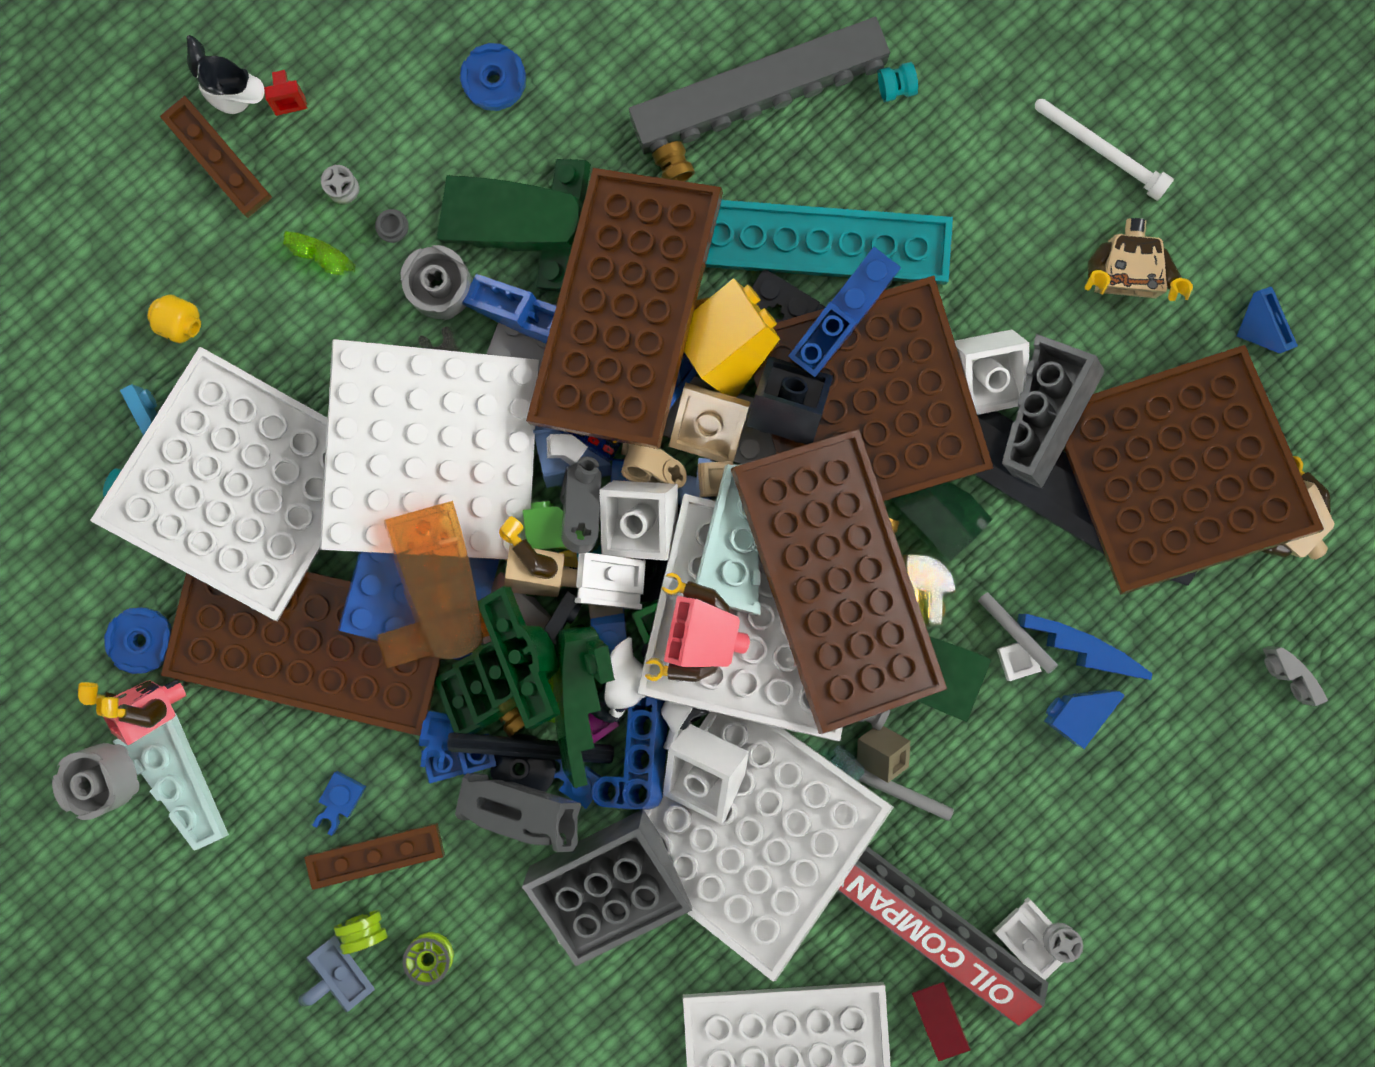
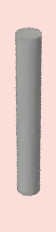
[978,592,1058,674]
[857,768,954,821]

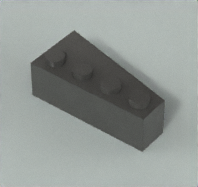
[1002,334,1105,488]

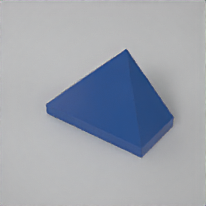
[1237,287,1298,354]

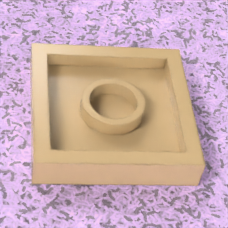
[669,383,751,462]

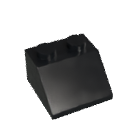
[746,356,833,445]

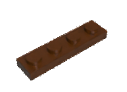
[160,95,273,218]
[304,823,445,890]

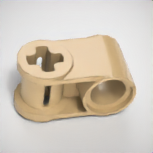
[621,444,687,489]

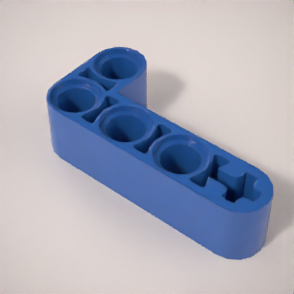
[591,696,668,810]

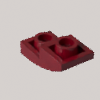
[912,982,971,1061]

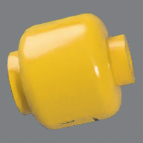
[147,294,201,343]

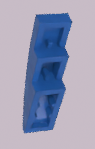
[462,274,556,344]
[1017,614,1152,680]

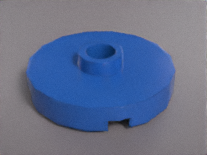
[460,43,526,111]
[104,608,172,674]

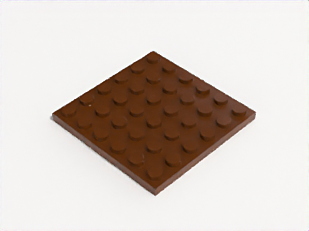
[753,276,993,501]
[1064,345,1324,595]

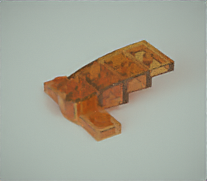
[377,501,490,669]

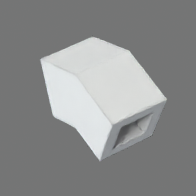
[546,434,588,466]

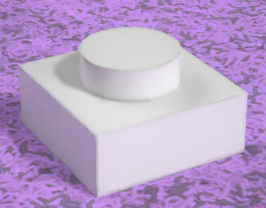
[997,642,1041,681]

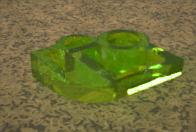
[283,231,356,275]

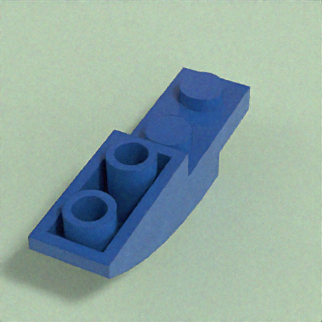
[788,247,901,377]

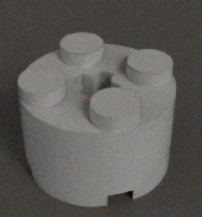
[401,245,473,320]
[52,743,140,820]

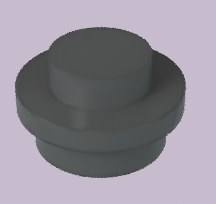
[375,209,409,243]

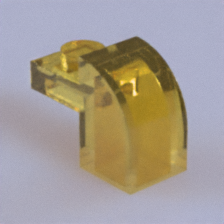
[902,554,955,627]

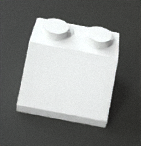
[955,330,1029,415]
[600,480,678,560]
[663,724,749,824]

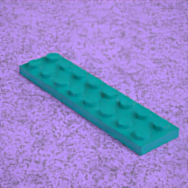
[705,200,953,285]

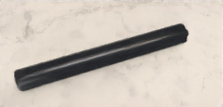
[447,732,614,764]

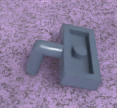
[298,935,375,1012]

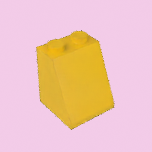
[684,278,780,397]

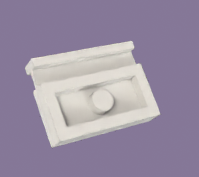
[575,553,646,610]
[993,897,1064,980]

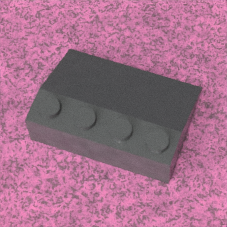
[522,809,692,966]

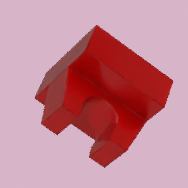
[264,70,308,116]

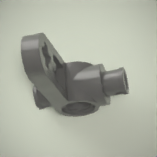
[560,456,601,553]

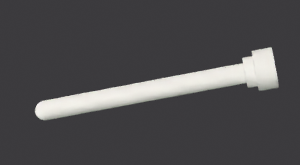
[1035,99,1174,201]

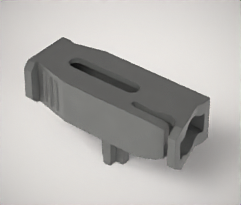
[455,773,581,852]

